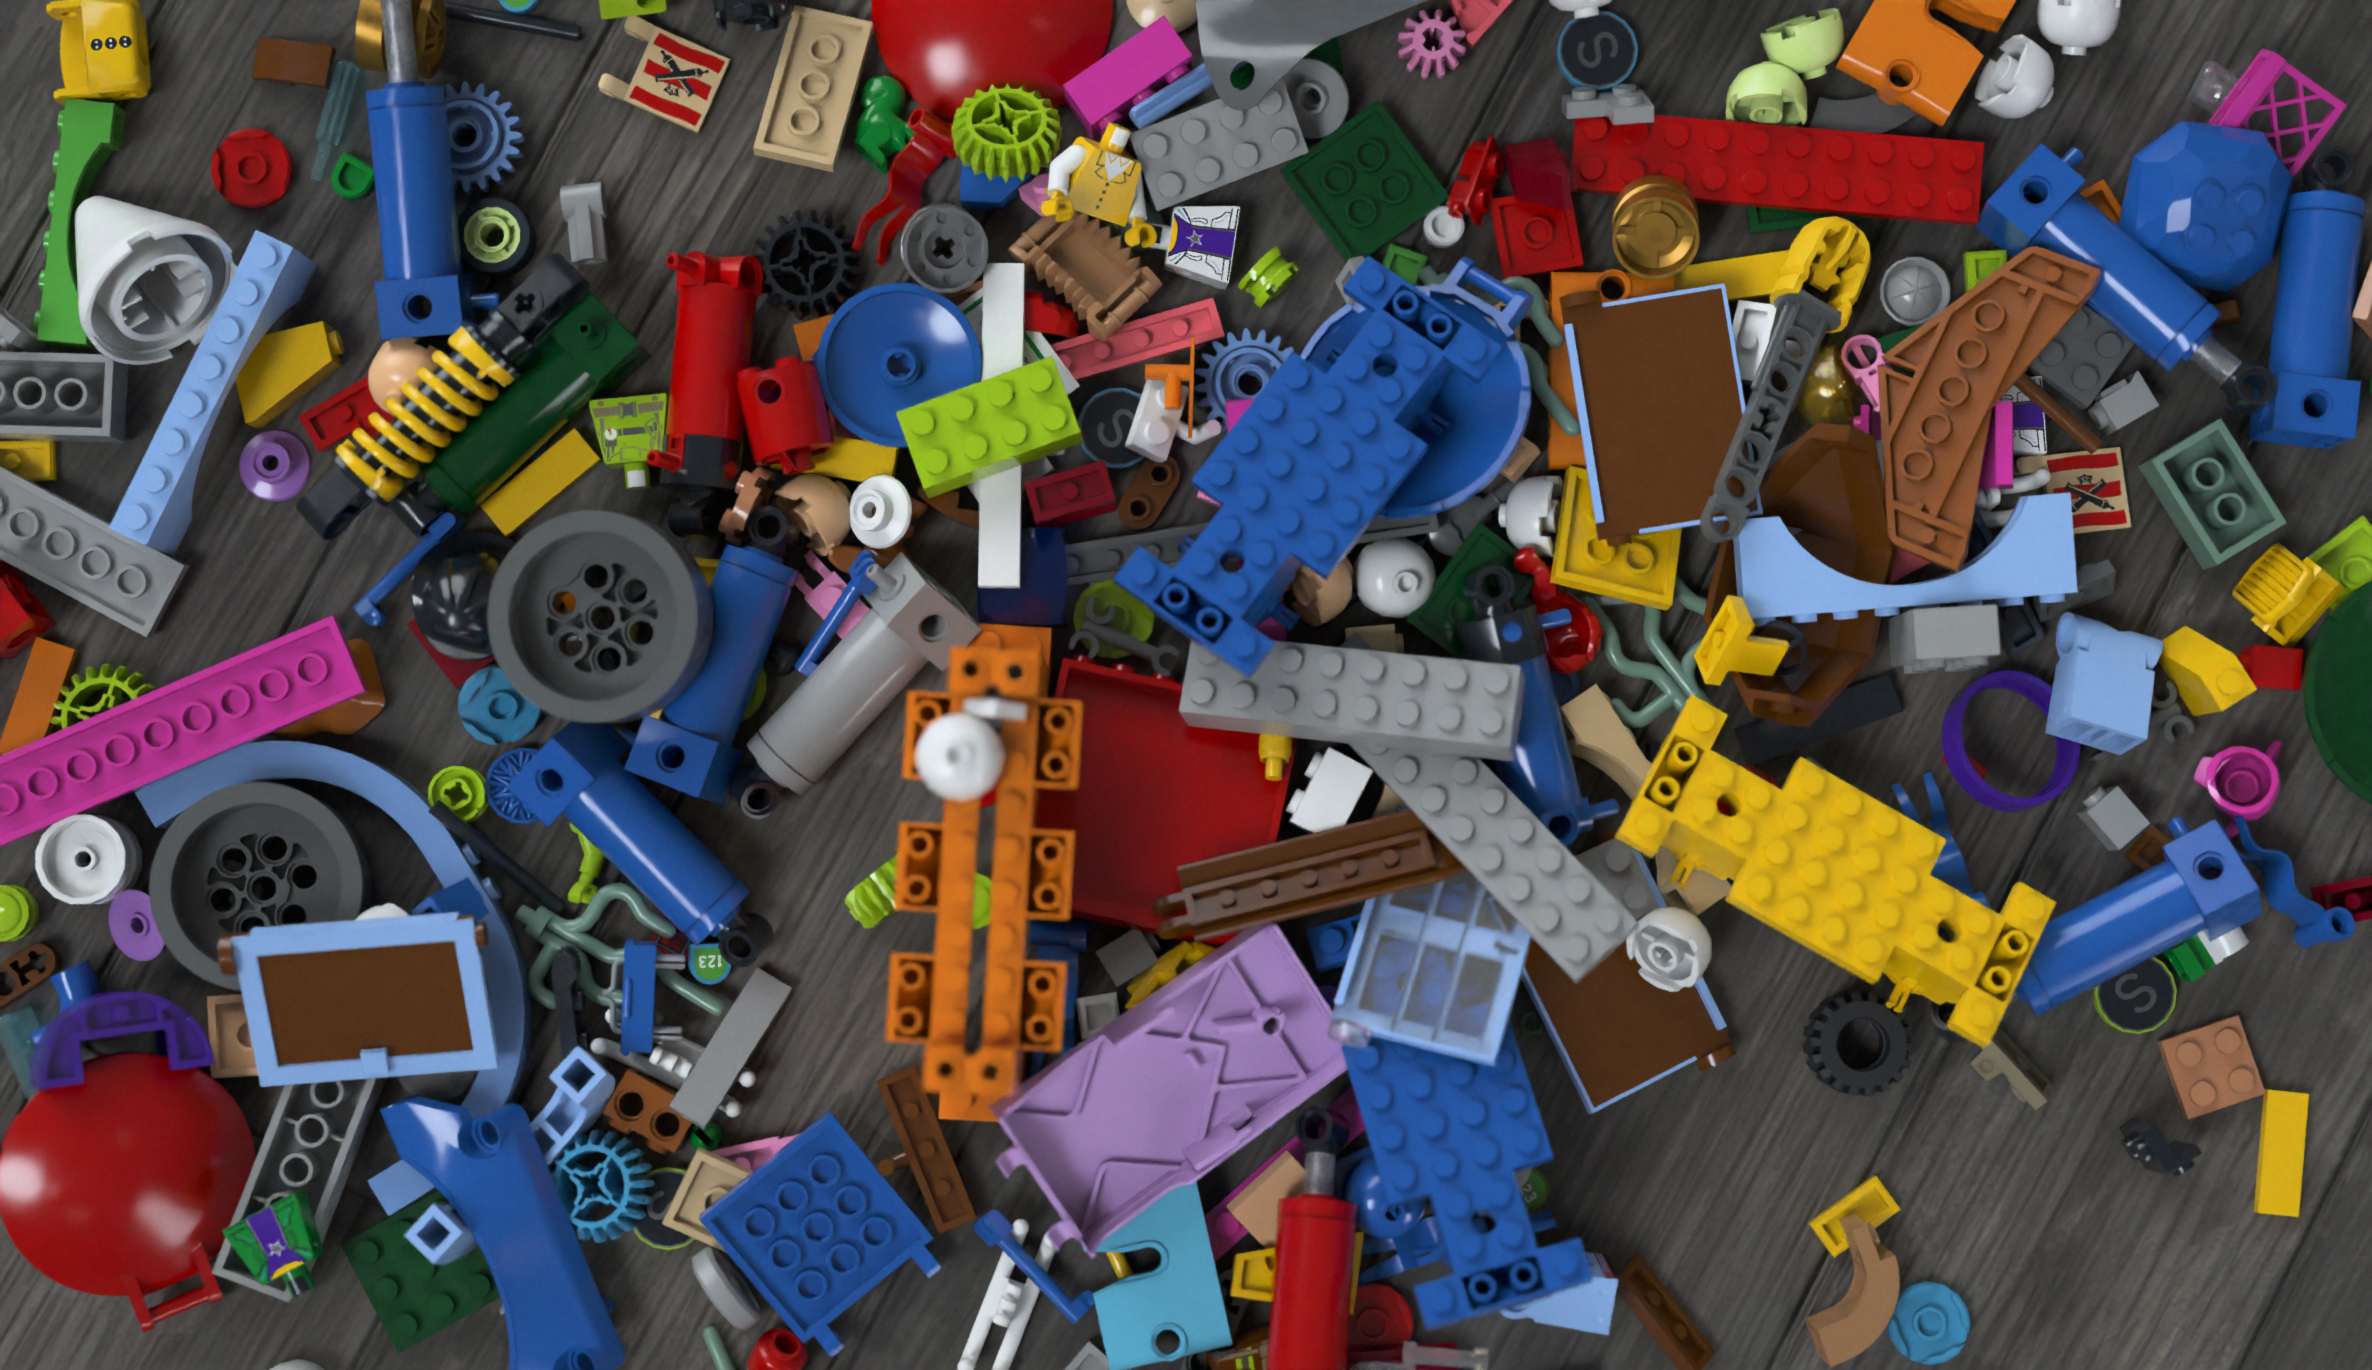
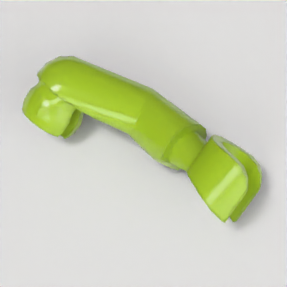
[568,822,606,904]

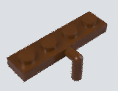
[877,1065,978,1234]

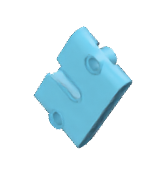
[1082,1182,1232,1370]

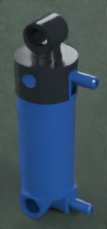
[1456,565,1619,846]

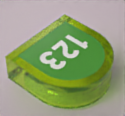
[1519,1168,1549,1214]

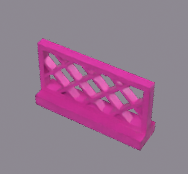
[2207,49,2347,178]

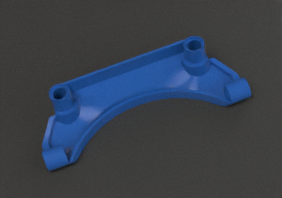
[379,1095,625,1370]

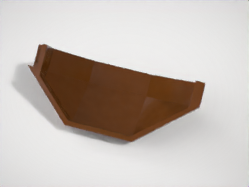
[1703,423,1897,728]

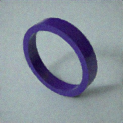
[1942,670,2080,812]

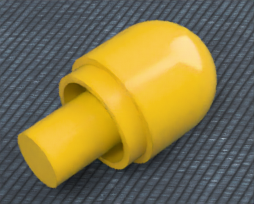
[1258,734,1292,781]

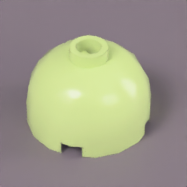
[1760,8,1845,80]
[1726,61,1807,127]

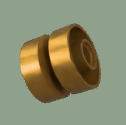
[1612,175,1700,280]

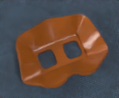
[272,639,385,740]

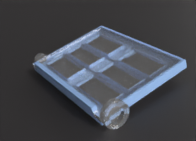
[1327,805,1532,1067]

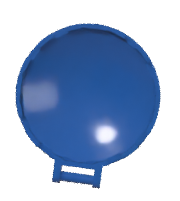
[1300,256,1534,519]

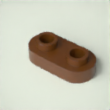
[1118,456,1180,531]

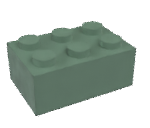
[2138,418,2287,570]

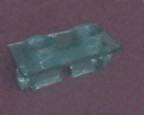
[0,1006,41,1098]

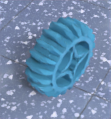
[548,1130,655,1243]

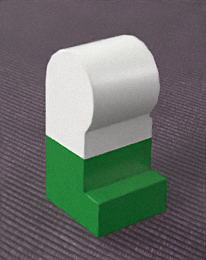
[2163,927,2249,982]

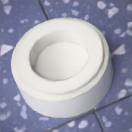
[1423,206,1464,248]

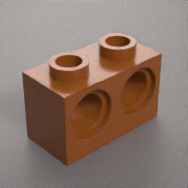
[602,1068,694,1155]

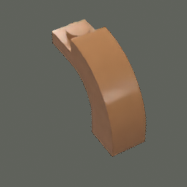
[1805,1213,1900,1367]

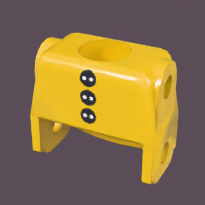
[46,0,151,106]

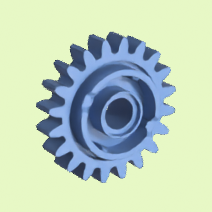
[444,81,525,196]
[1194,328,1294,435]

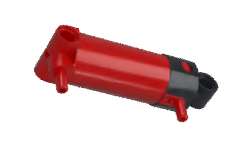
[647,251,763,538]

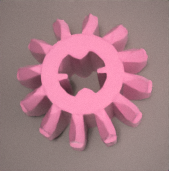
[1398,9,1466,79]

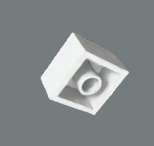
[1285,747,1373,834]

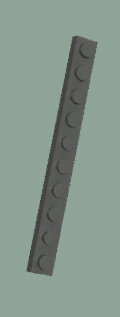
[1028,513,1439,591]

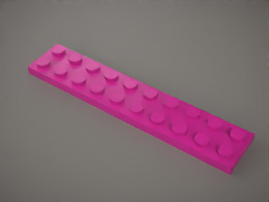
[0,615,368,848]

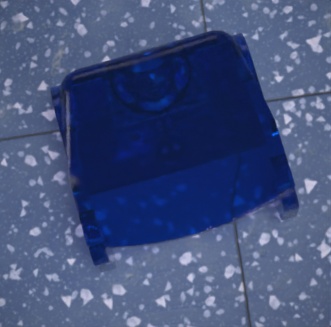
[977,528,1069,628]

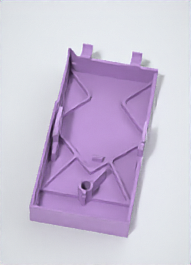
[989,923,1352,1258]

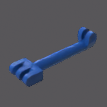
[353,512,466,626]
[794,550,877,677]
[973,1210,1095,1324]

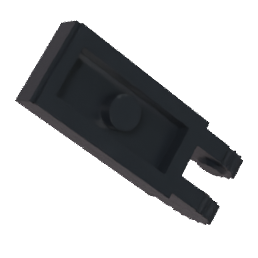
[551,945,591,1061]

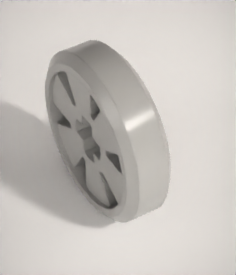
[692,1247,761,1331]

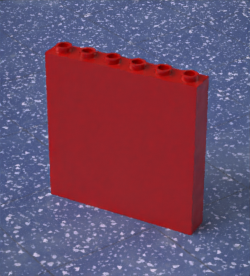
[1034,655,1298,948]

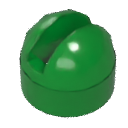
[689,1120,724,1151]

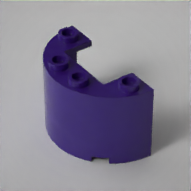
[30,991,215,1089]

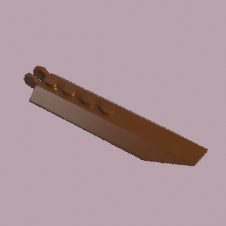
[1151,810,1468,942]

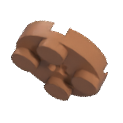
[718,466,776,548]

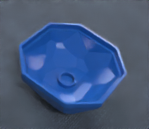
[2118,121,2294,293]

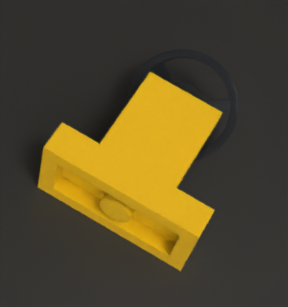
[1693,595,1808,686]

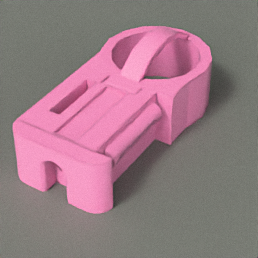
[1841,335,1894,418]

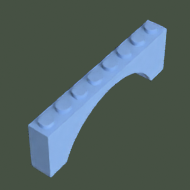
[109,230,317,555]
[1733,493,2078,626]

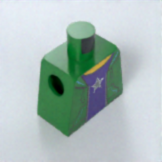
[222,1190,324,1298]

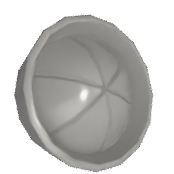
[1880,257,1950,326]

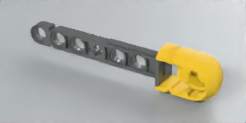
[1700,216,1871,543]

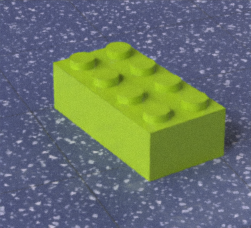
[896,355,1084,498]

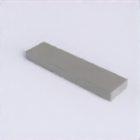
[669,967,792,1130]

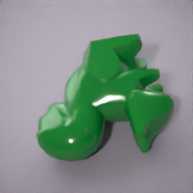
[853,75,930,175]

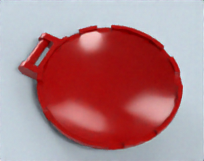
[871,0,1113,122]
[0,1051,256,1333]

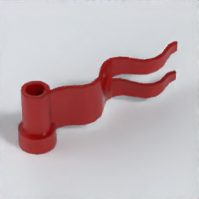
[851,107,958,266]

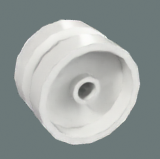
[35,815,142,904]

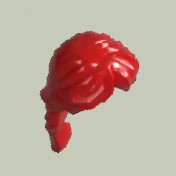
[1513,546,1604,674]

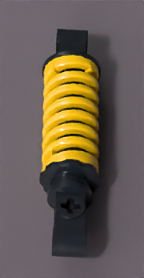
[296,252,590,541]

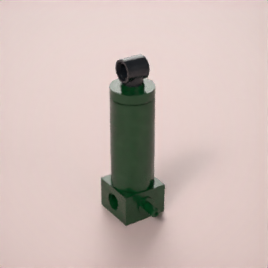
[389,290,652,538]

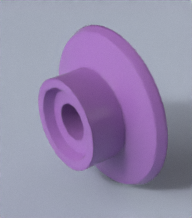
[239,429,312,501]
[108,890,165,961]

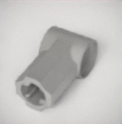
[560,182,608,265]

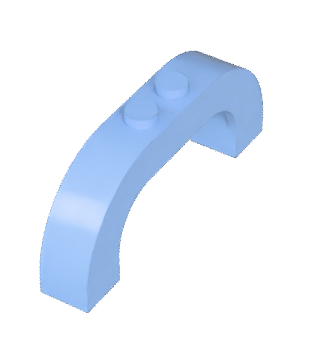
[404,1046,615,1265]

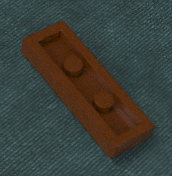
[1616,1255,1716,1370]

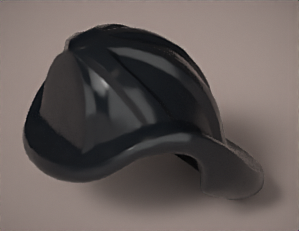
[411,531,517,661]

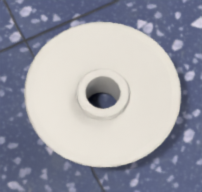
[849,475,912,549]

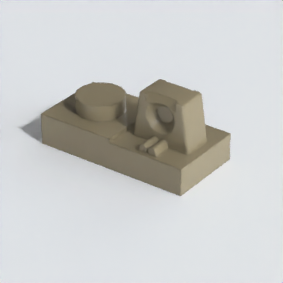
[1970,1026,2054,1110]

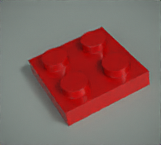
[1489,195,1584,280]

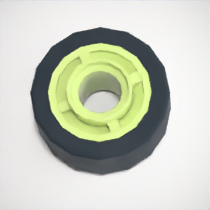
[458,198,536,278]

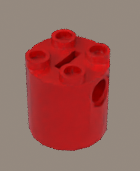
[736,356,836,475]

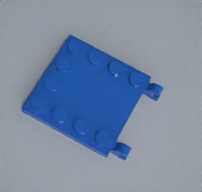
[699,1110,942,1357]

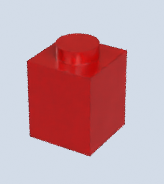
[2237,645,2303,692]

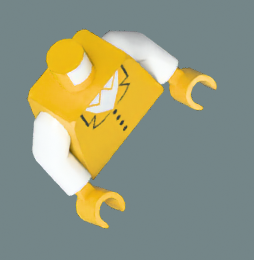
[1041,122,1157,248]

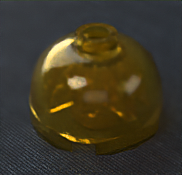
[1785,344,1855,426]

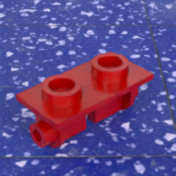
[1446,136,1505,227]

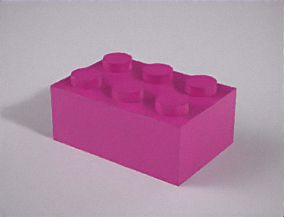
[1063,16,1192,141]

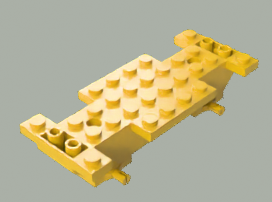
[1615,694,2056,1048]

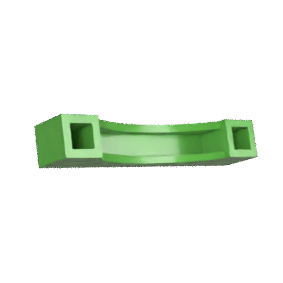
[34,99,126,351]

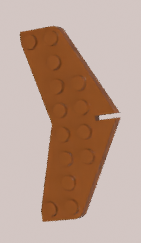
[1877,247,2103,573]

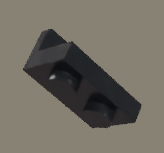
[2119,1119,2202,1176]

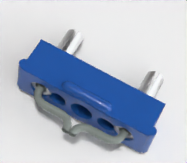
[602,937,686,1056]

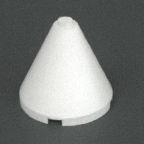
[75,196,237,365]

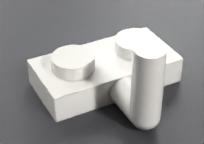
[1732,300,1801,385]
[1125,380,1221,463]

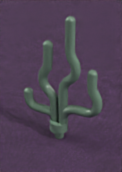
[1417,265,1580,437]
[1581,573,1712,728]
[515,883,726,1025]

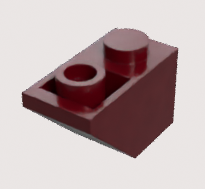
[1505,137,1577,210]

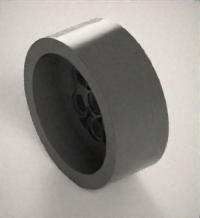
[487,510,714,723]
[149,782,374,991]

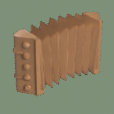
[1008,210,1163,341]

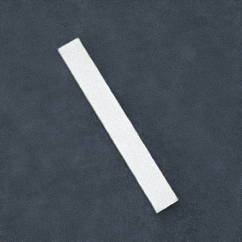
[978,263,1025,588]

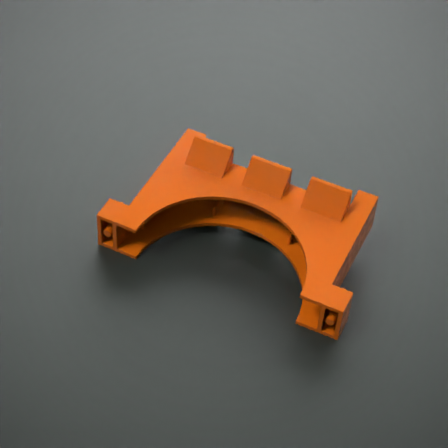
[886,624,1082,1122]

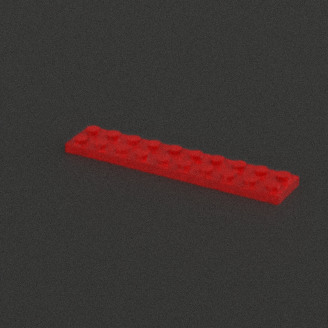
[1571,115,1984,226]

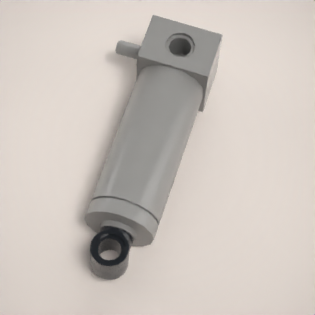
[730,552,982,819]

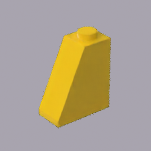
[235,321,344,428]
[2158,626,2257,717]

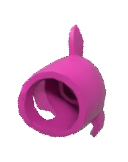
[2194,740,2283,839]

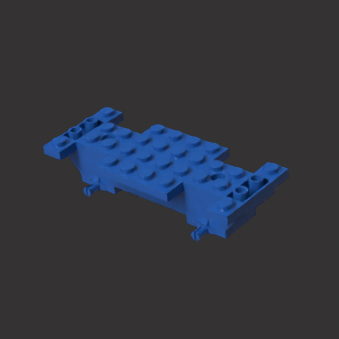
[1114,256,1503,680]
[1306,884,1593,1331]

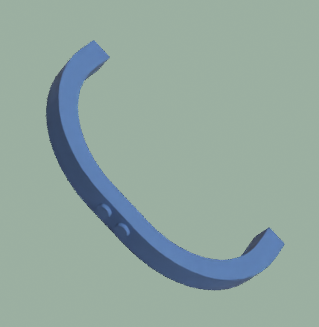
[135,741,532,1216]

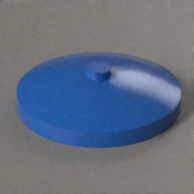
[817,283,982,448]

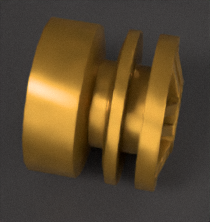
[355,0,447,79]

